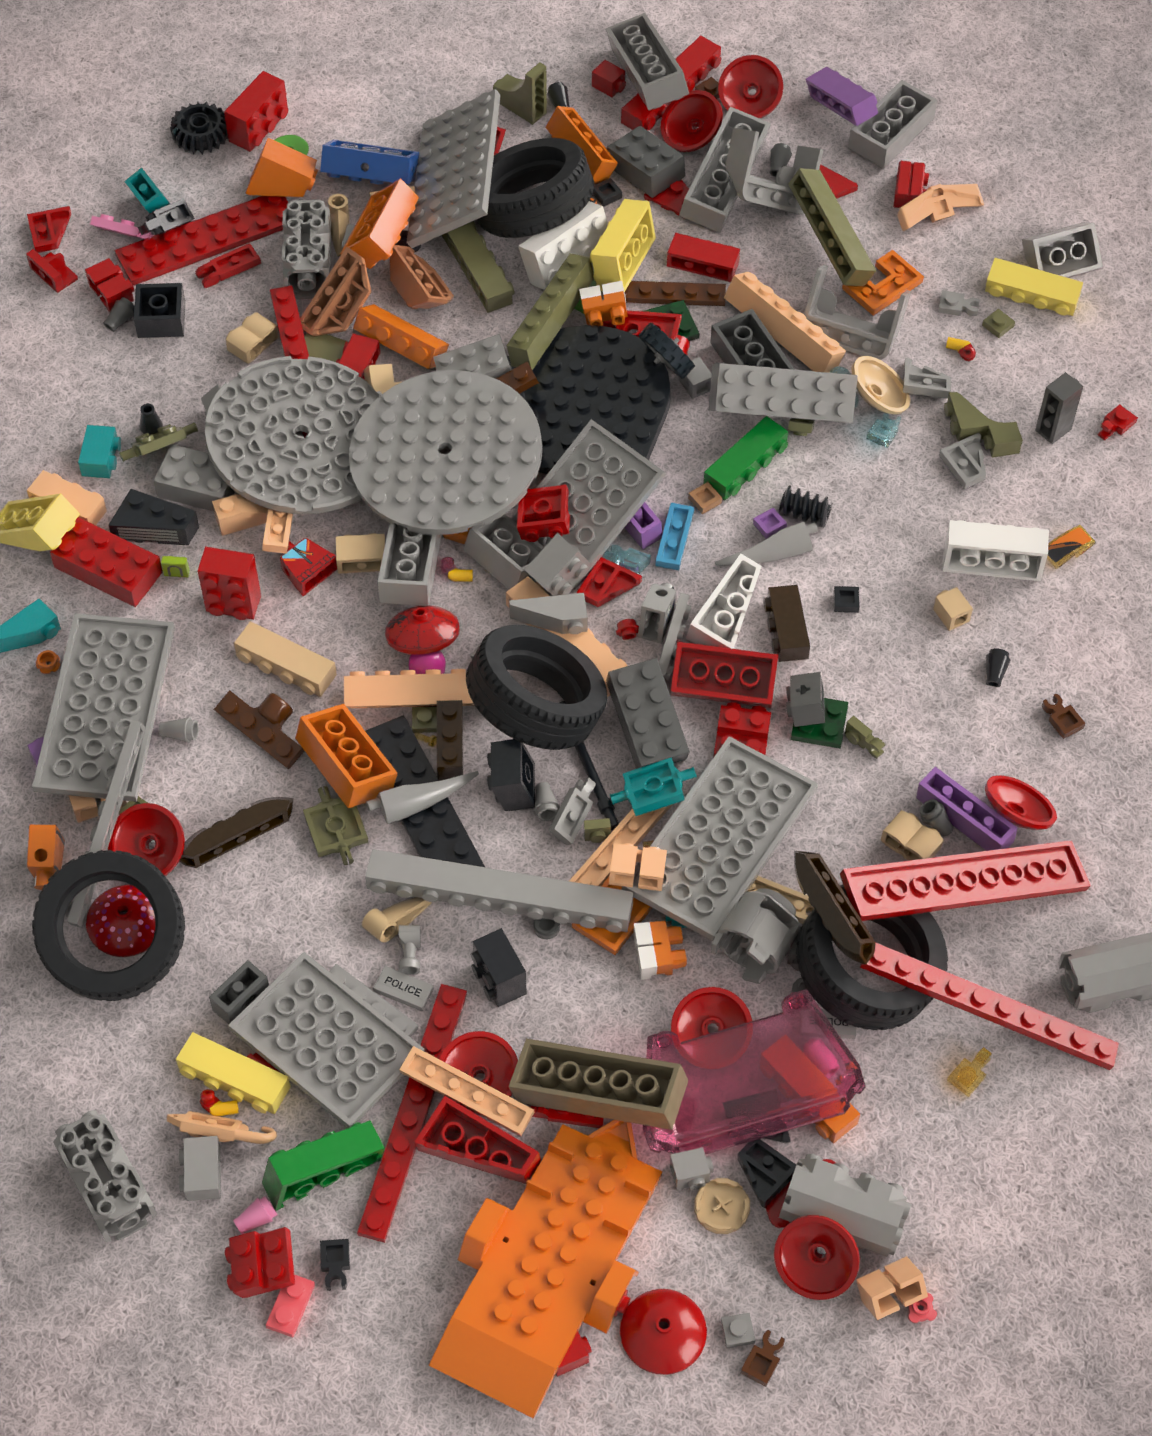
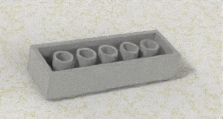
[605,13,689,110]
[679,107,771,233]
[708,363,858,423]

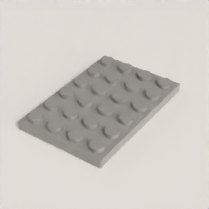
[512,419,666,589]
[228,952,425,1128]

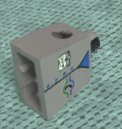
[638,583,676,644]

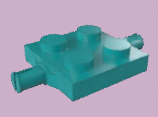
[610,757,697,816]

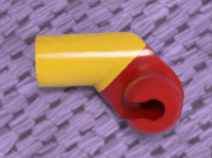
[946,337,976,361]
[200,1089,239,1116]

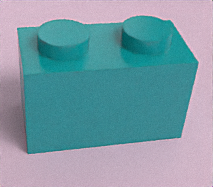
[124,167,171,214]
[78,425,121,478]

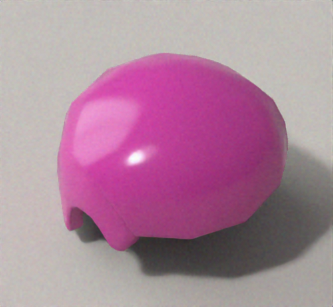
[408,650,446,674]

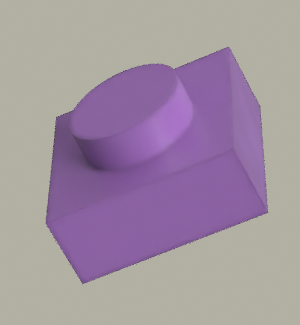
[753,508,787,539]

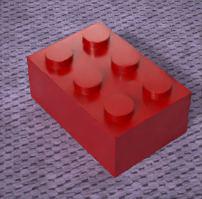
[224,71,289,152]
[197,546,261,620]

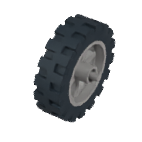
[638,322,695,379]

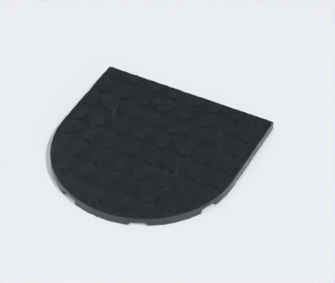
[508,325,671,474]

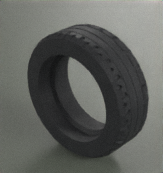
[477,138,594,238]
[466,625,608,750]
[32,850,185,1001]
[796,884,948,1030]

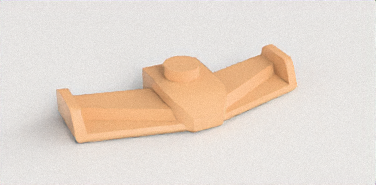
[897,184,984,231]

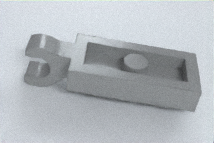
[549,777,596,845]

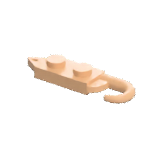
[167,1111,277,1144]

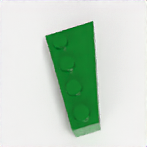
[262,1120,385,1211]

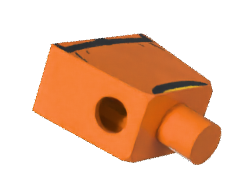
[27,824,65,890]

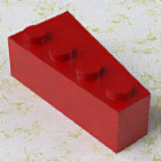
[414,1096,541,1184]

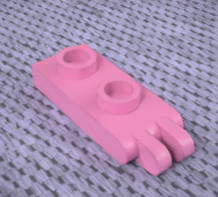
[90,214,153,239]

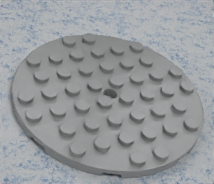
[205,356,382,514]
[349,370,542,535]

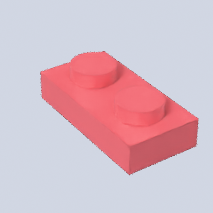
[266,1275,315,1337]

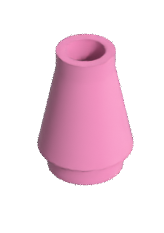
[233,1196,278,1234]

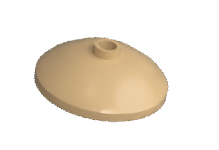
[851,356,910,415]

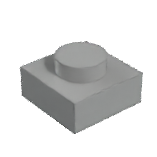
[721,1313,756,1348]

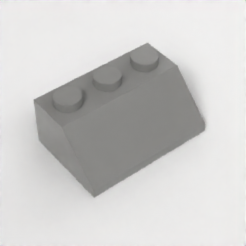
[1022,222,1103,277]
[463,514,544,590]

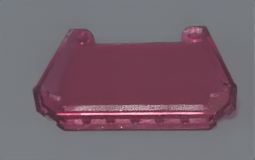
[642,989,866,1155]

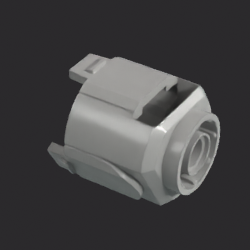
[711,888,800,984]

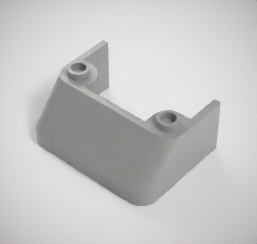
[726,128,823,214]
[804,265,912,360]

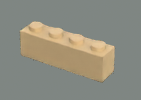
[234,621,337,697]

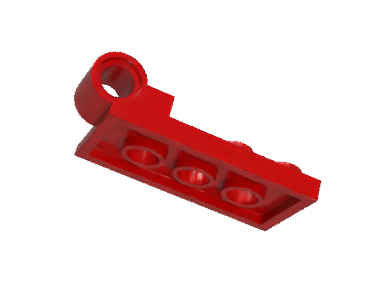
[588,310,690,355]

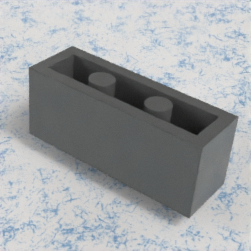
[1035,372,1083,444]

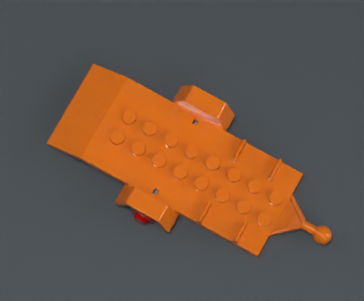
[428,1120,663,1418]

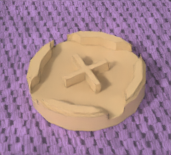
[694,1178,750,1234]

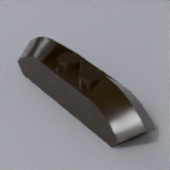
[179,797,294,868]
[794,851,876,965]

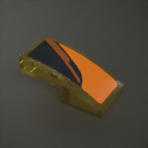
[1047,525,1096,569]

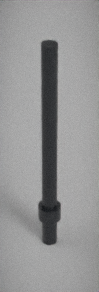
[559,701,619,830]

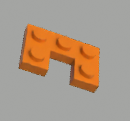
[842,250,924,316]

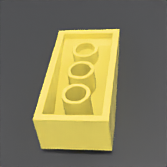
[0,493,80,551]

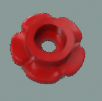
[616,619,639,640]

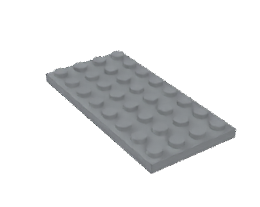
[407,89,500,248]
[32,613,175,802]
[622,736,818,941]

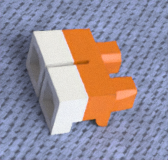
[579,281,628,326]
[633,921,687,980]

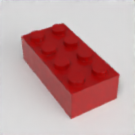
[50,517,163,607]
[671,642,778,709]

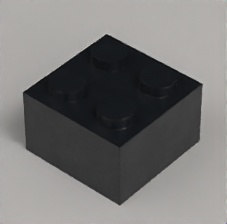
[134,283,186,338]
[487,739,535,811]
[470,928,527,1007]

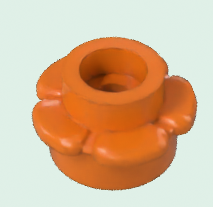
[36,650,60,674]

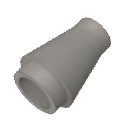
[159,717,199,743]
[534,782,560,821]

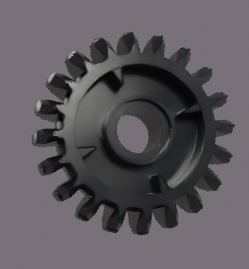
[170,101,228,155]

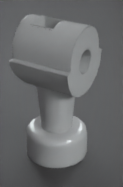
[398,925,421,975]

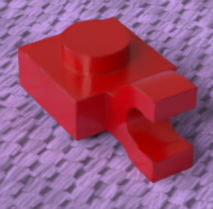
[1098,404,1138,440]

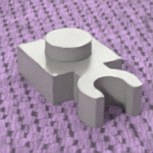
[938,290,980,316]

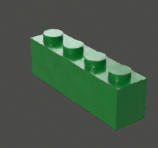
[703,416,788,501]

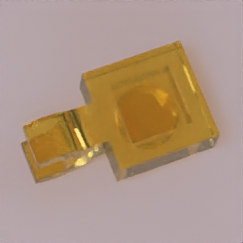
[947,1047,992,1097]

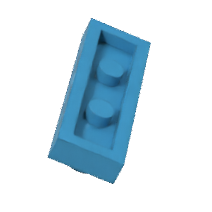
[655,503,694,570]

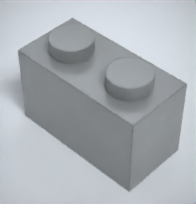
[179,1136,221,1201]

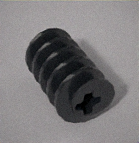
[779,485,833,528]

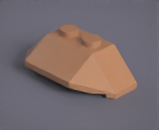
[390,245,454,309]
[300,247,371,337]

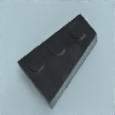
[108,489,199,546]

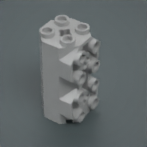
[282,200,331,299]
[1058,932,1152,1013]
[53,1110,157,1242]
[779,1154,912,1257]

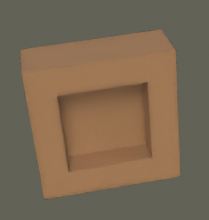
[688,482,722,514]

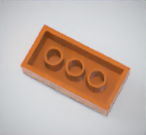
[340,178,419,269]
[295,703,397,809]

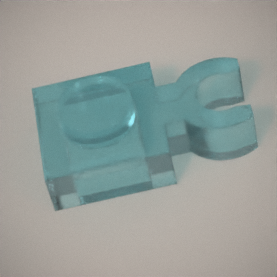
[866,413,901,448]
[605,545,651,574]

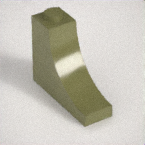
[493,62,547,125]

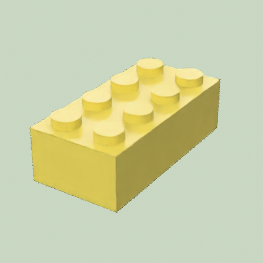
[590,199,656,292]

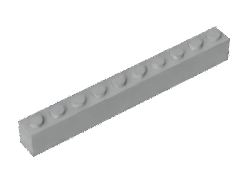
[365,849,634,933]

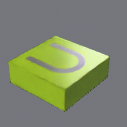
[161,556,190,578]

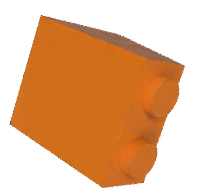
[245,138,318,197]

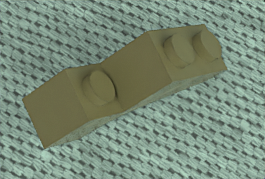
[944,392,1023,458]

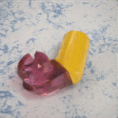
[440,557,473,582]

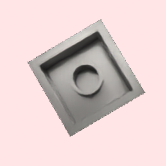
[524,533,592,596]

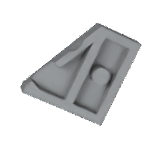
[903,358,951,399]
[939,433,986,489]

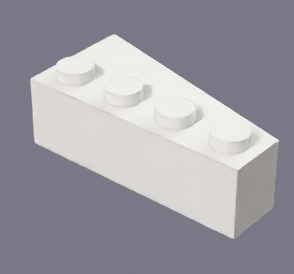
[686,554,762,649]

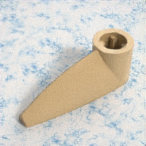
[328,194,350,256]
[362,897,432,943]

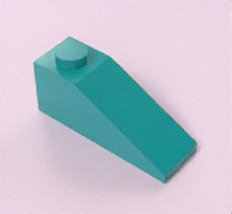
[0,598,61,653]

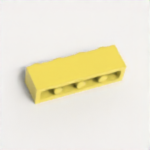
[985,258,1083,316]
[176,1032,291,1114]

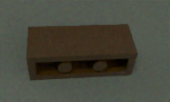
[763,584,810,662]
[437,700,464,781]

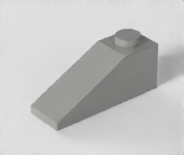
[509,593,588,634]

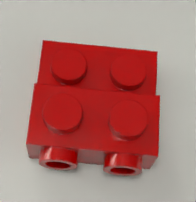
[517,484,570,542]
[713,702,771,758]
[225,1227,295,1298]

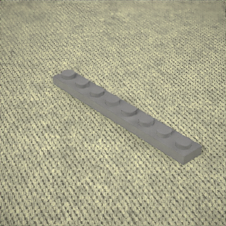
[66,720,146,928]

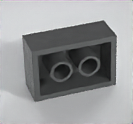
[607,126,686,198]

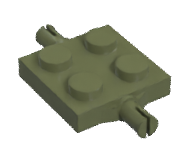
[119,422,198,462]
[303,786,369,865]

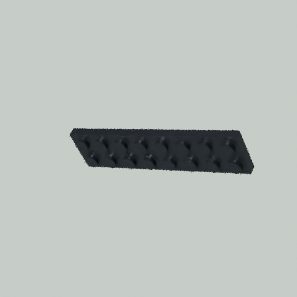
[365,715,486,868]

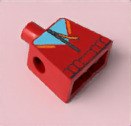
[280,538,337,596]

